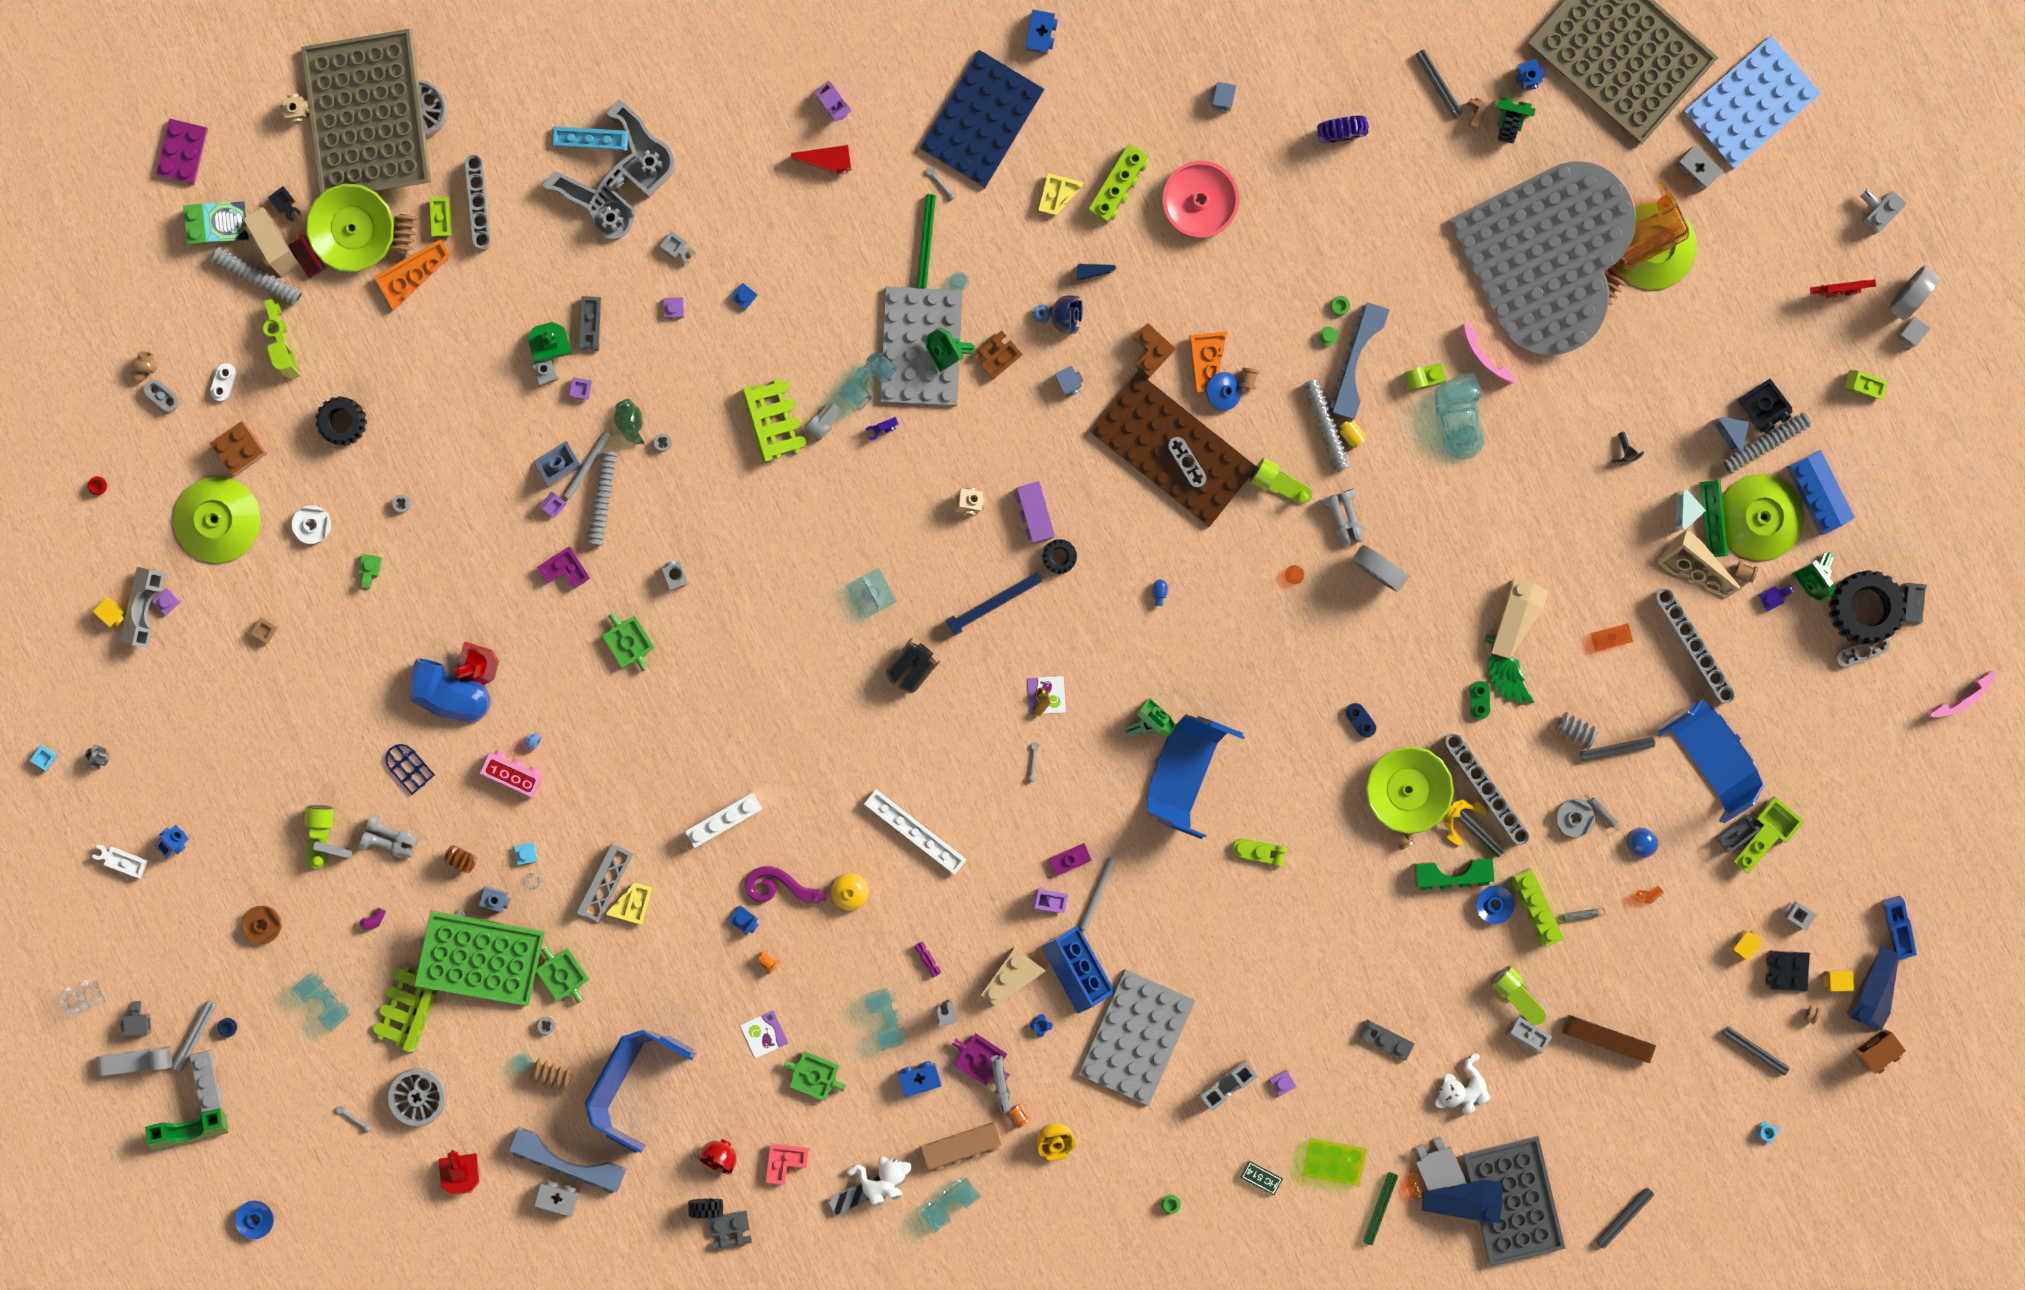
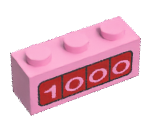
[480,750,544,797]

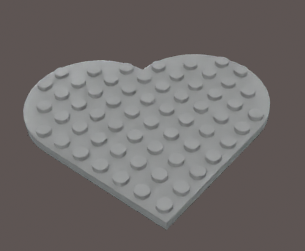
[1449,161,1636,355]

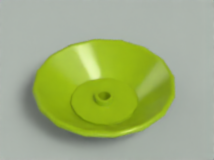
[306,184,394,272]
[1614,203,1697,290]
[1722,474,1805,561]
[173,476,261,564]
[1366,746,1454,834]

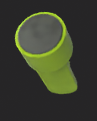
[1250,457,1312,504]
[304,805,335,869]
[1490,965,1546,1025]

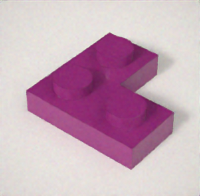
[537,546,591,589]

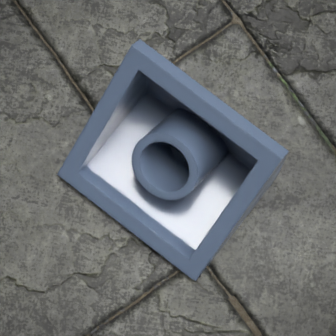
[1712,416,1749,453]
[534,441,583,486]

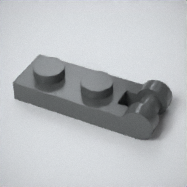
[579,296,601,351]
[1358,1019,1415,1060]

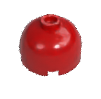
[697,1139,737,1175]

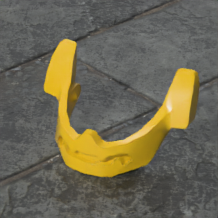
[1443,800,1488,846]

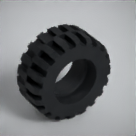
[1828,570,1907,645]

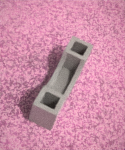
[119,567,165,648]

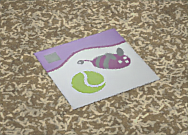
[1027,676,1066,715]
[740,1011,788,1059]

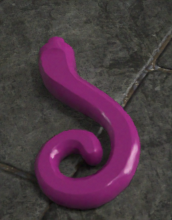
[744,866,827,904]

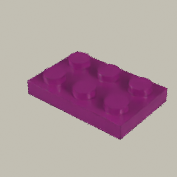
[156,118,208,184]

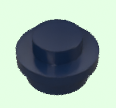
[218,1018,237,1037]

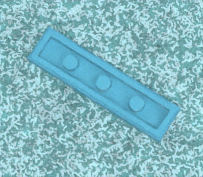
[553,127,628,150]

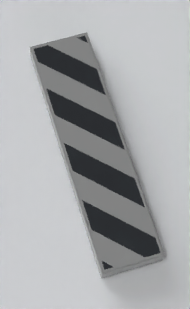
[827,1174,905,1216]

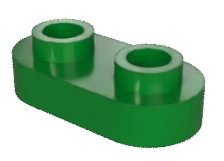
[1470,681,1490,719]

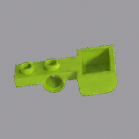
[263,299,300,379]
[1733,796,1805,874]

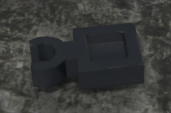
[268,186,302,222]

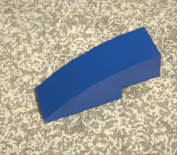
[1882,896,1917,960]

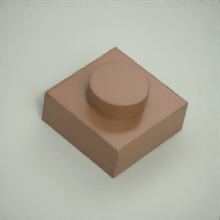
[251,617,278,644]

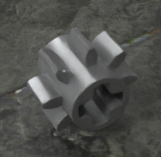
[85,745,109,770]

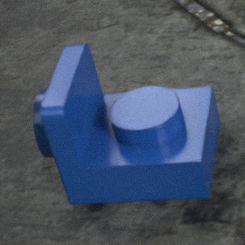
[729,905,759,935]

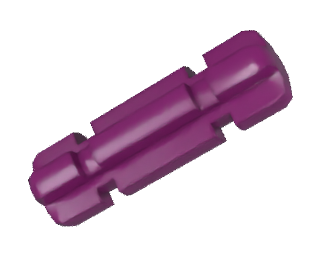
[914,942,941,977]

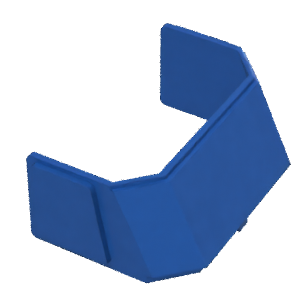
[1658,699,1764,823]
[1146,714,1245,839]
[585,1030,696,1153]

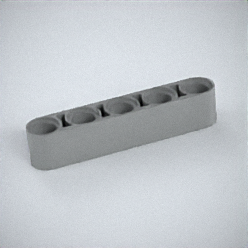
[465,155,492,250]

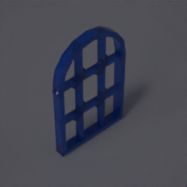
[385,744,435,795]

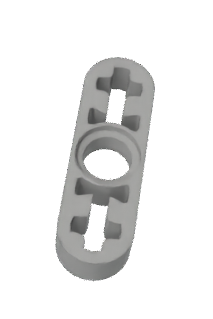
[1168,437,1206,487]
[1835,639,1890,667]

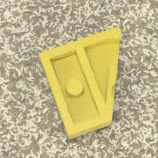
[1038,173,1084,216]
[606,882,653,925]

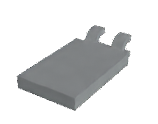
[1415,1136,1467,1215]

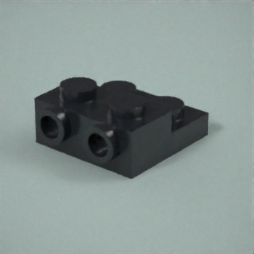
[1738,379,1792,433]
[1765,950,1810,991]

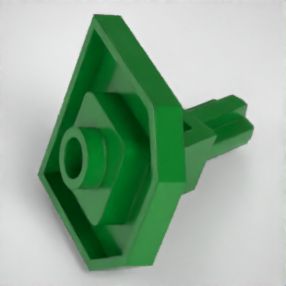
[527,322,572,364]
[926,327,975,373]
[1792,552,1834,602]
[1125,698,1176,737]

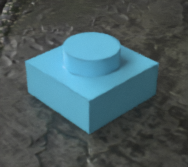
[30,744,58,771]
[514,842,537,865]

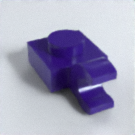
[866,417,899,441]
[1758,585,1795,612]

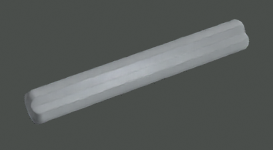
[172,1001,216,1072]

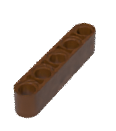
[1562,1015,1656,1064]

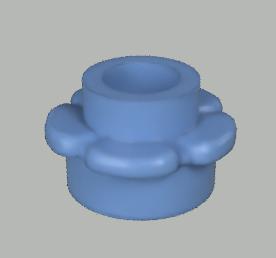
[1032,304,1050,323]
[525,732,542,750]

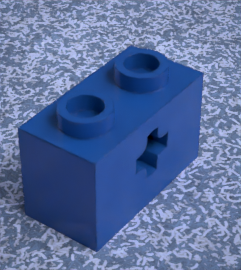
[1025,9,1058,54]
[898,1061,942,1097]

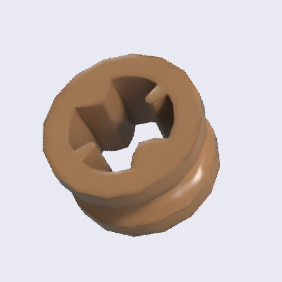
[1804,1005,1820,1024]

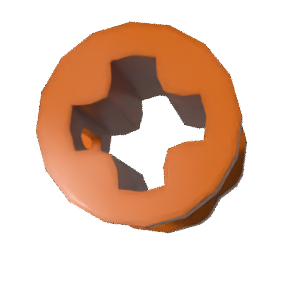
[755,950,780,975]
[1007,1103,1031,1129]

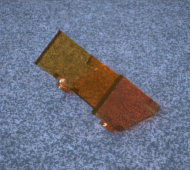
[1618,180,1690,269]

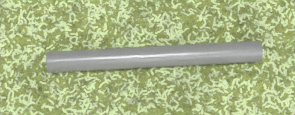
[564,431,611,499]
[1080,857,1117,930]

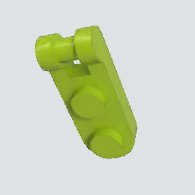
[1233,838,1287,866]

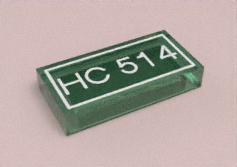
[1240,1160,1283,1195]

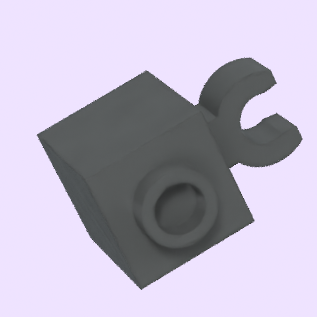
[121,1001,151,1036]

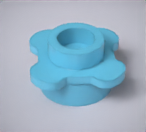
[1756,1121,1778,1144]

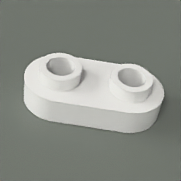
[210,363,237,401]

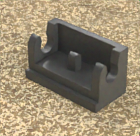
[1902,583,1927,623]
[1715,814,1761,853]

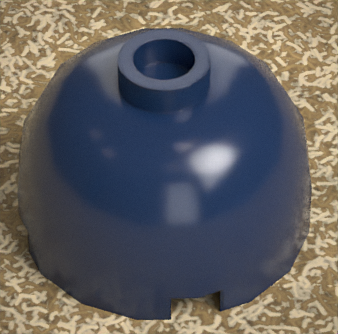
[1049,295,1083,334]

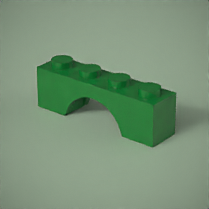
[1414,858,1494,890]
[145,1108,229,1151]

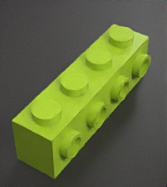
[1088,144,1149,223]
[1512,868,1564,947]

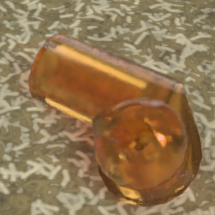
[1635,886,1664,904]
[1406,1172,1424,1200]

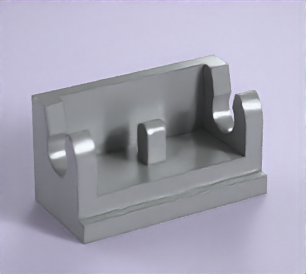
[937,998,958,1027]
[1506,1017,1552,1055]

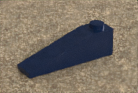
[1847,945,1899,1030]
[1421,1180,1503,1224]

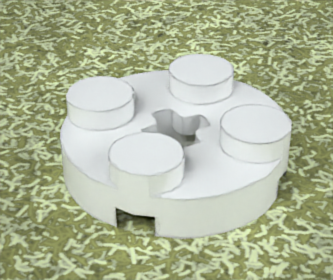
[292,505,331,544]

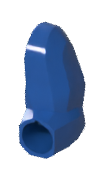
[409,658,490,723]

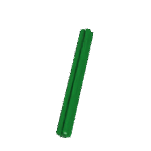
[916,194,936,289]

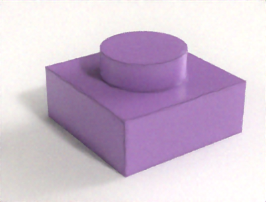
[664,297,684,318]
[569,377,592,400]
[539,491,567,518]
[152,588,181,615]
[1270,1070,1296,1096]

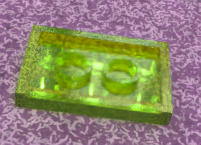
[1302,1137,1367,1187]

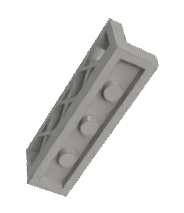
[577,843,634,922]

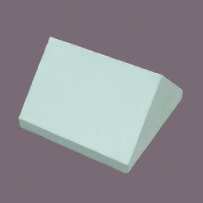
[1675,490,1706,530]

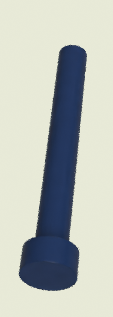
[945,572,1042,636]

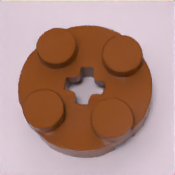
[242,905,282,944]

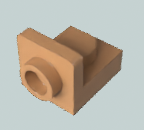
[1468,98,1488,130]

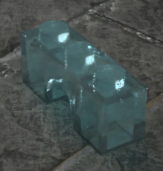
[839,352,898,411]
[292,972,350,1032]
[865,987,906,1051]
[921,1177,981,1233]

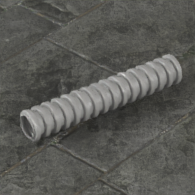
[211,247,302,305]
[1303,378,1351,472]
[1723,412,1811,474]
[587,450,618,546]

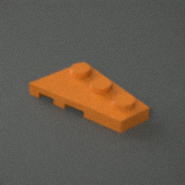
[1189,331,1228,393]

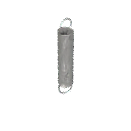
[1586,794,1620,831]
[1556,908,1605,923]

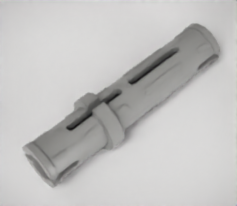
[990,1055,1011,1112]

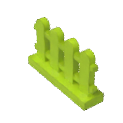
[741,378,806,463]
[373,966,438,1052]

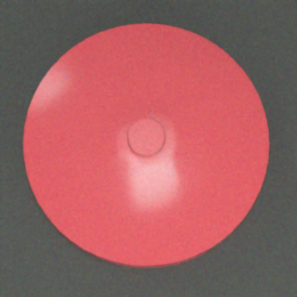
[1162,161,1239,238]

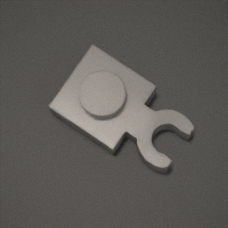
[660,231,696,263]

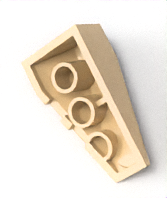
[1657,530,1740,598]
[1491,578,1548,659]

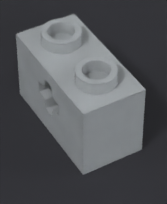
[1676,145,1723,190]
[535,1180,579,1217]

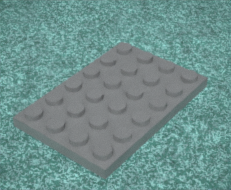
[881,287,963,406]
[1079,969,1195,1106]

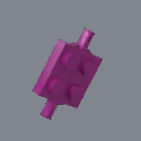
[952,1032,1010,1086]

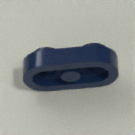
[1345,703,1376,738]

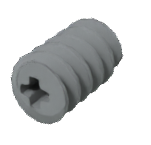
[1555,712,1598,750]

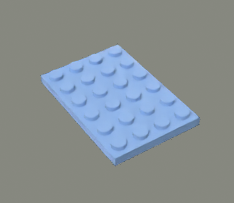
[1683,36,1821,169]

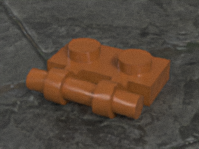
[973,330,1023,380]

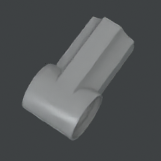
[806,400,843,440]

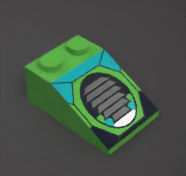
[183,201,249,246]

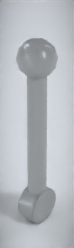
[927,168,955,200]
[1028,742,1039,782]
[336,1106,371,1132]

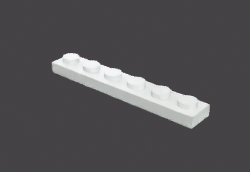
[864,789,967,875]

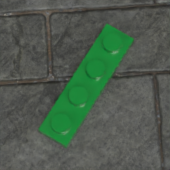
[1700,480,1728,557]

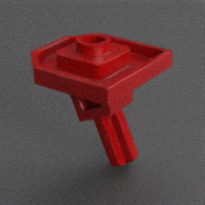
[454,642,499,685]
[438,1150,480,1196]

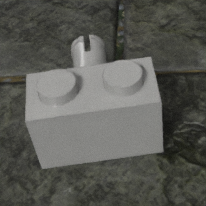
[1860,188,1907,234]

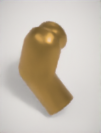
[1033,687,1050,716]

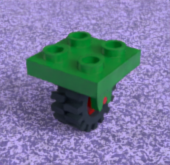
[1493,97,1536,144]

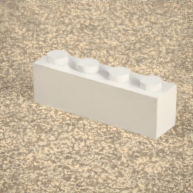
[685,793,763,848]

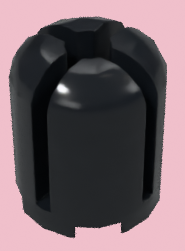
[886,638,940,693]

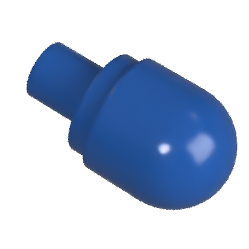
[1152,579,1168,607]

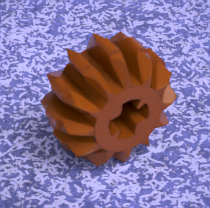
[443,845,477,873]

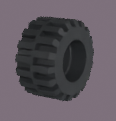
[315,396,367,446]

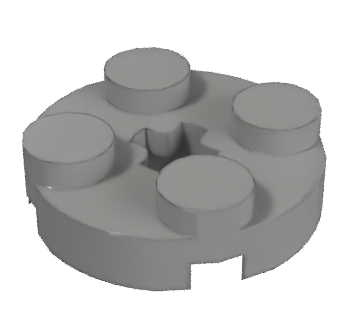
[1556,799,1595,837]

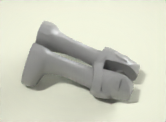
[1321,488,1363,547]
[359,814,419,858]

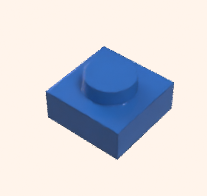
[731,283,758,310]

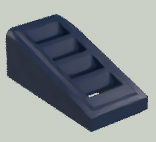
[1077,264,1116,280]

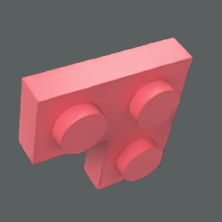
[766,1143,809,1185]

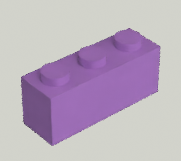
[1014,481,1055,543]

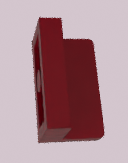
[288,234,326,279]

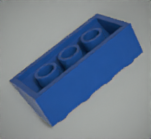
[1786,450,1855,535]
[1041,925,1115,1014]

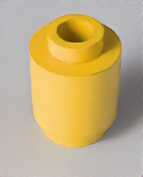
[1339,420,1366,448]

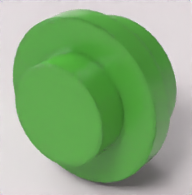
[1319,327,1338,346]
[1161,1195,1180,1214]

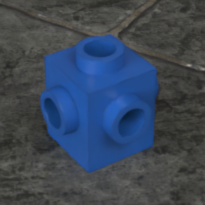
[1515,59,1545,91]
[154,825,189,859]

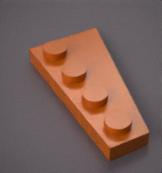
[374,239,451,311]

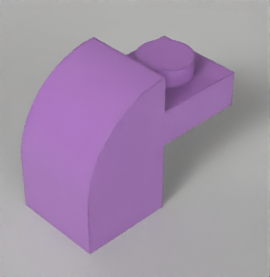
[813,81,852,122]

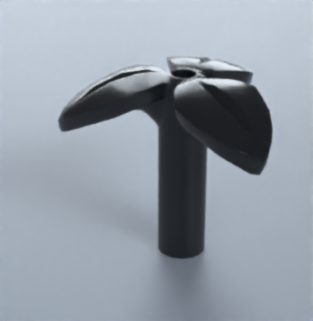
[1612,432,1644,464]

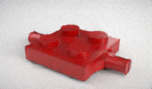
[1810,279,1876,298]

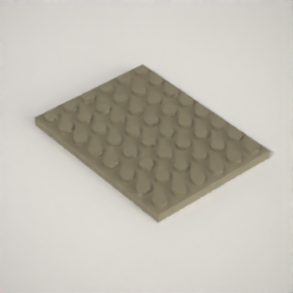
[1527,0,1719,145]
[301,29,431,195]

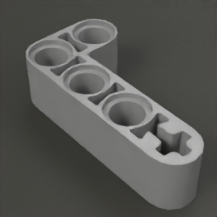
[96,1046,173,1076]

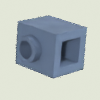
[1209,82,1236,112]
[1054,365,1083,397]
[479,886,510,912]

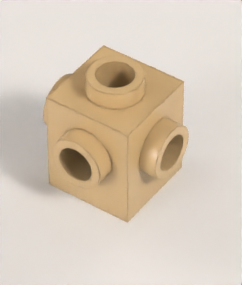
[280,94,309,123]
[954,488,985,517]

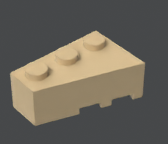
[244,207,301,277]
[981,947,1046,1006]

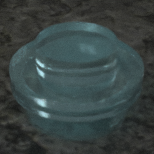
[949,272,969,290]
[513,1053,533,1072]

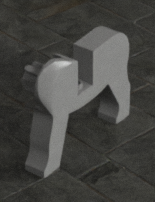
[543,99,676,239]

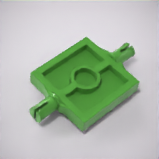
[602,612,655,672]
[536,946,589,1004]
[783,1051,846,1101]

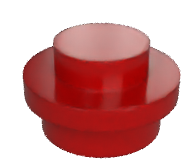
[88,476,107,496]

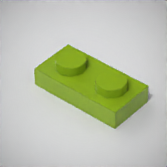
[429,197,452,237]

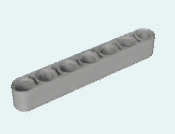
[1654,589,1735,703]
[1444,733,1529,845]

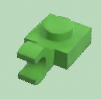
[359,554,382,588]

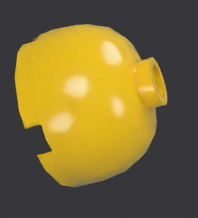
[831,873,869,911]
[1036,1123,1076,1161]

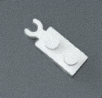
[92,845,148,879]

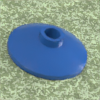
[1206,372,1242,410]
[1476,886,1514,924]
[235,1200,274,1239]

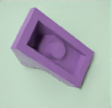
[1032,888,1068,913]

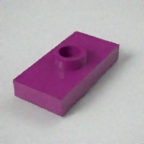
[1049,843,1092,876]

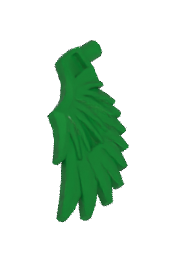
[1484,634,1534,705]

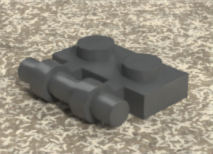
[709,1210,752,1250]

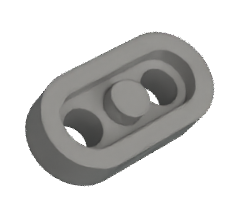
[144,380,180,412]

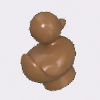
[129,351,157,383]

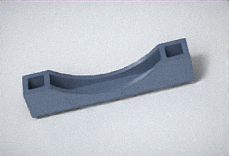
[1330,302,1389,420]
[509,1127,627,1193]

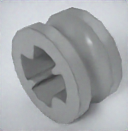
[654,434,672,451]
[392,495,411,513]
[537,1017,556,1035]

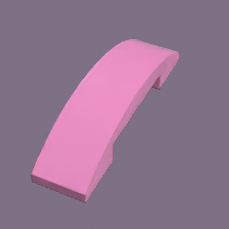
[1462,322,1517,384]
[1926,671,1996,717]

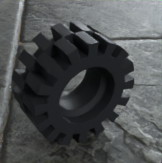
[1042,539,1077,574]
[688,1198,723,1219]

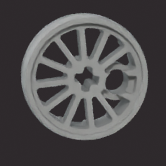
[418,80,448,138]
[1889,265,1940,321]
[1352,545,1409,592]
[388,1068,447,1126]

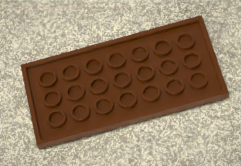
[1090,372,1257,527]

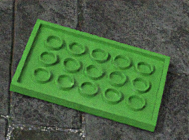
[414,910,545,1006]

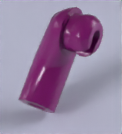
[359,908,386,931]

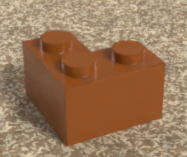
[1134,323,1176,378]

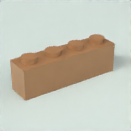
[921,1122,1002,1171]

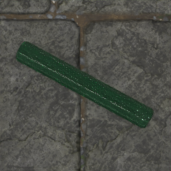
[1363,1172,1398,1245]

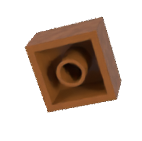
[210,421,267,476]
[1853,1029,1906,1074]

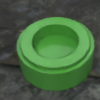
[1330,296,1350,316]

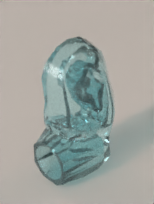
[1435,372,1485,460]

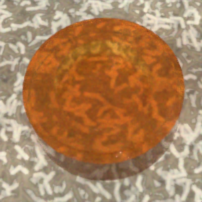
[1285,565,1304,584]

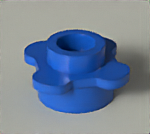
[1030,1014,1053,1037]

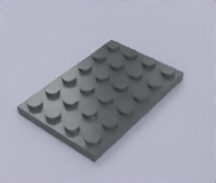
[1463,1136,1566,1267]

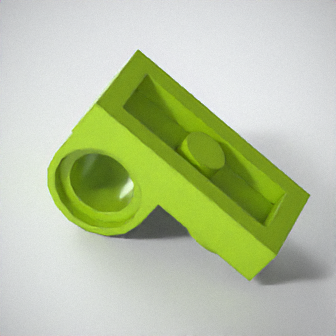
[1404,362,1447,391]
[1844,370,1888,400]

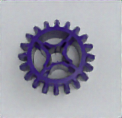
[1317,115,1369,143]

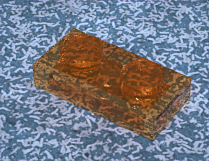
[1590,623,1633,652]

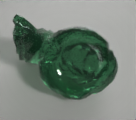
[614,399,644,445]

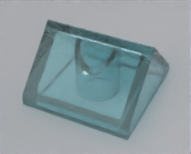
[845,568,897,620]

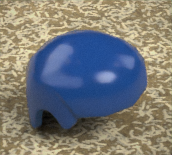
[1627,827,1658,858]

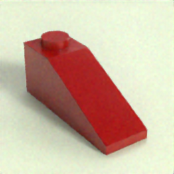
[791,145,852,175]

